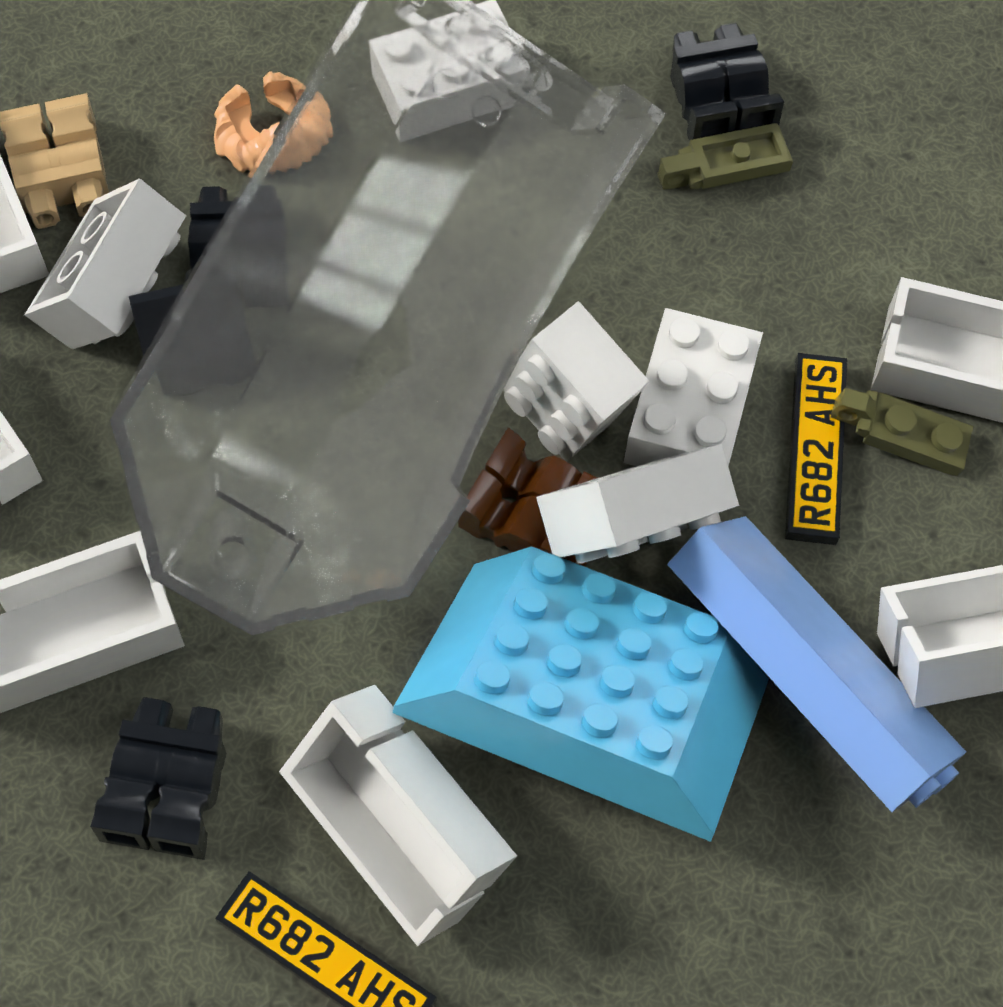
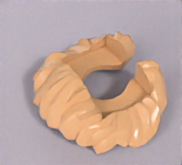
[214,71,329,174]

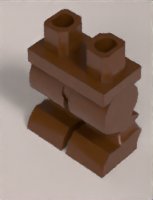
[458,427,597,567]

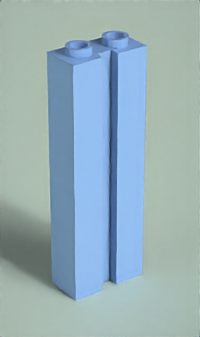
[667,516,966,812]

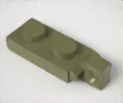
[657,123,793,190]
[831,388,973,476]

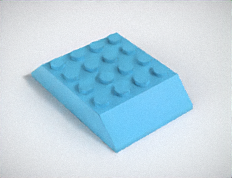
[393,546,769,842]

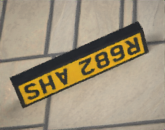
[785,353,847,545]
[215,871,437,1007]

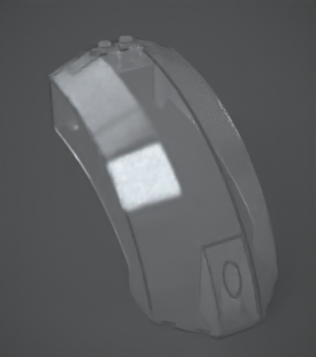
[110,0,666,636]

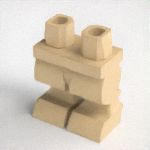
[0,93,109,229]

